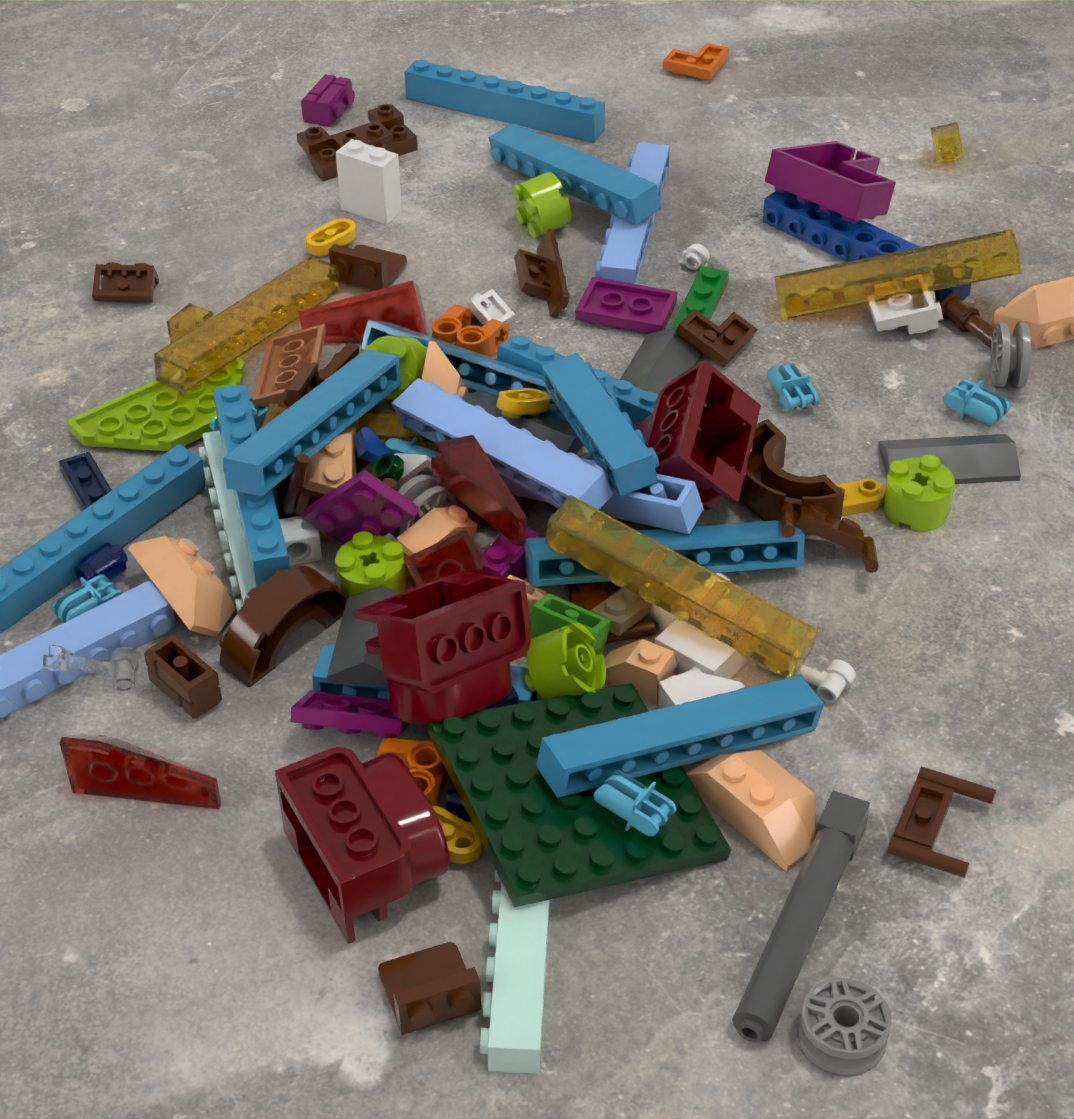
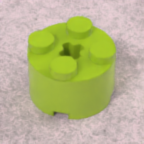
[511,172,572,239]
[362,336,428,399]
[883,454,955,532]
[335,531,407,597]
[525,623,606,699]

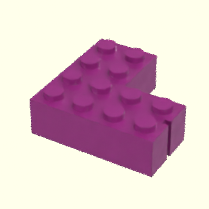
[764,141,896,222]

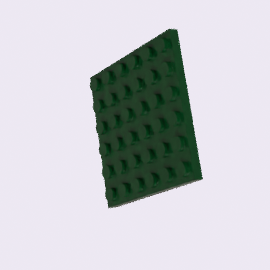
[427,683,732,908]

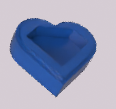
[354,427,392,463]

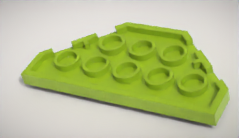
[66,347,246,451]

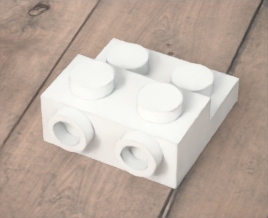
[864,276,943,335]

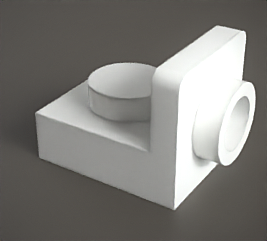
[467,289,515,325]

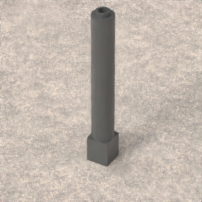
[732,790,870,1042]

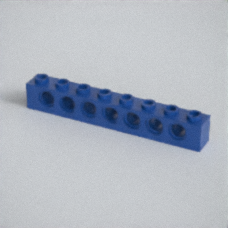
[763,191,973,305]

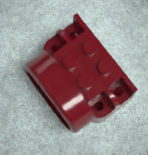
[634,359,761,510]
[353,570,531,724]
[275,747,450,944]

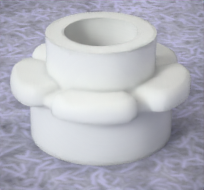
[682,244,710,270]

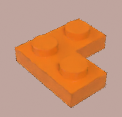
[663,43,729,80]

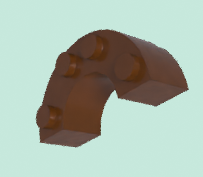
[740,419,844,521]
[219,565,349,688]

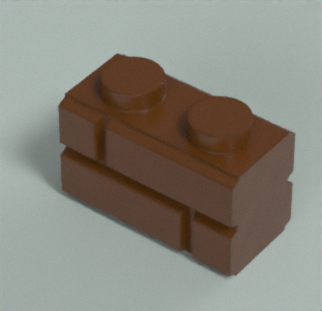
[144,635,222,718]

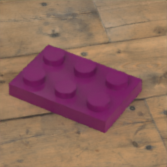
[575,277,678,334]
[302,470,419,546]
[290,690,410,738]

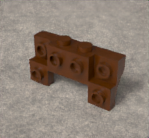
[296,103,418,182]

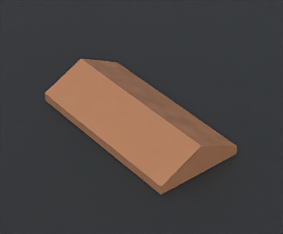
[252,323,327,410]

